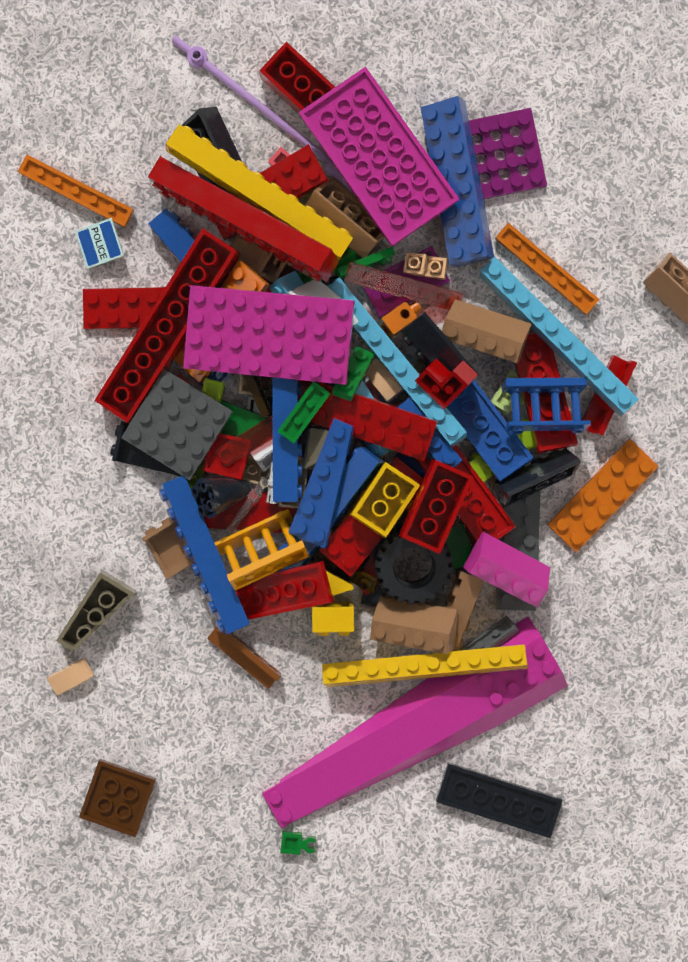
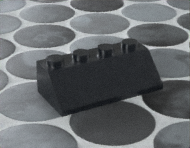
[182,107,242,192]
[401,312,479,377]
[493,448,581,508]

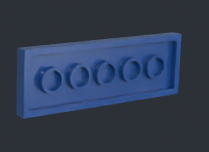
[446,380,533,482]

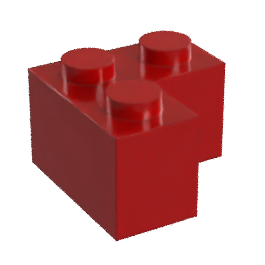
[415,359,478,409]

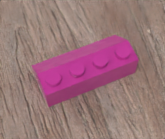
[463,532,550,608]

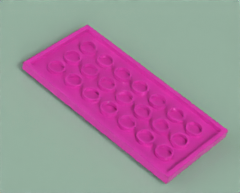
[299,66,459,247]
[183,285,355,385]

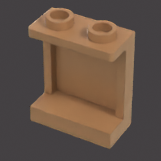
[141,517,193,580]

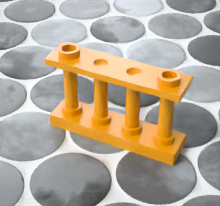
[215,509,309,590]

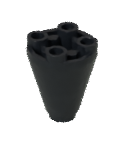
[191,477,251,518]

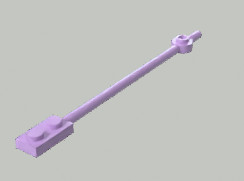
[172,36,353,193]

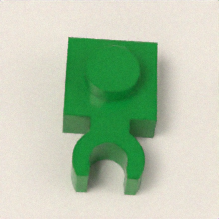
[280,831,316,855]

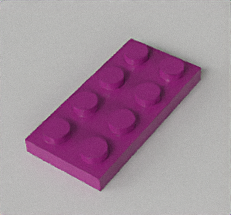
[361,246,450,318]

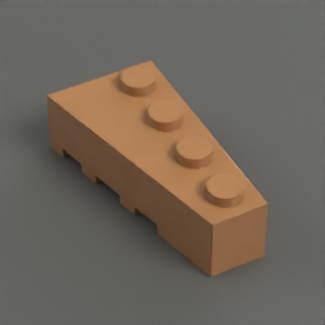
[444,569,484,652]

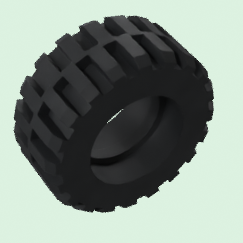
[374,526,453,605]

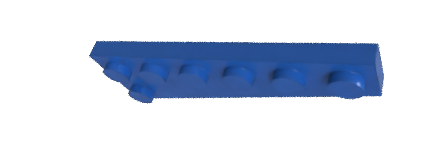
[289,419,354,549]

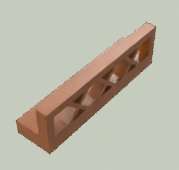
[207,627,281,689]

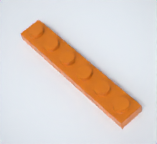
[17,154,134,228]
[495,222,600,316]

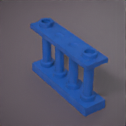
[502,377,591,434]

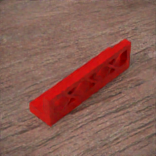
[581,355,637,436]

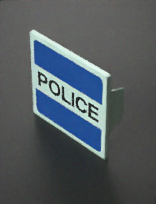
[75,218,124,269]

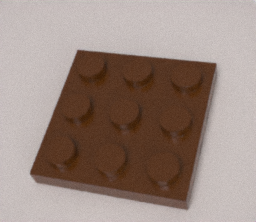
[79,759,157,837]

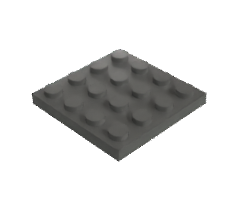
[121,369,233,480]

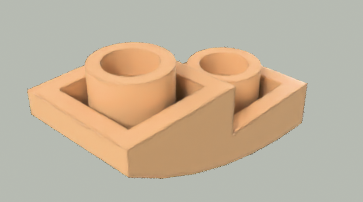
[403,252,448,280]
[366,358,404,403]
[47,658,94,695]

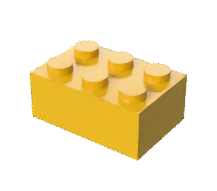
[350,462,420,538]
[312,601,354,636]

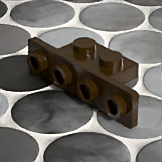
[309,548,378,593]

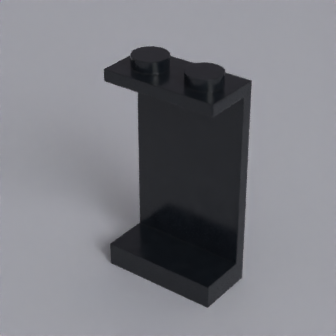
[110,421,182,476]

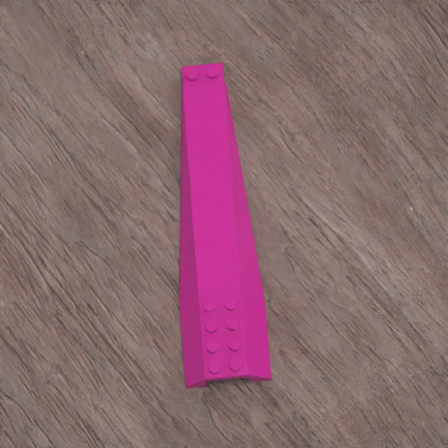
[262,617,568,828]

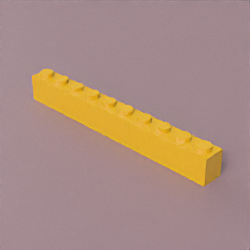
[165,124,353,260]
[322,644,528,687]

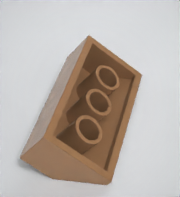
[305,177,385,258]
[642,252,688,325]
[442,299,532,363]
[370,596,458,654]

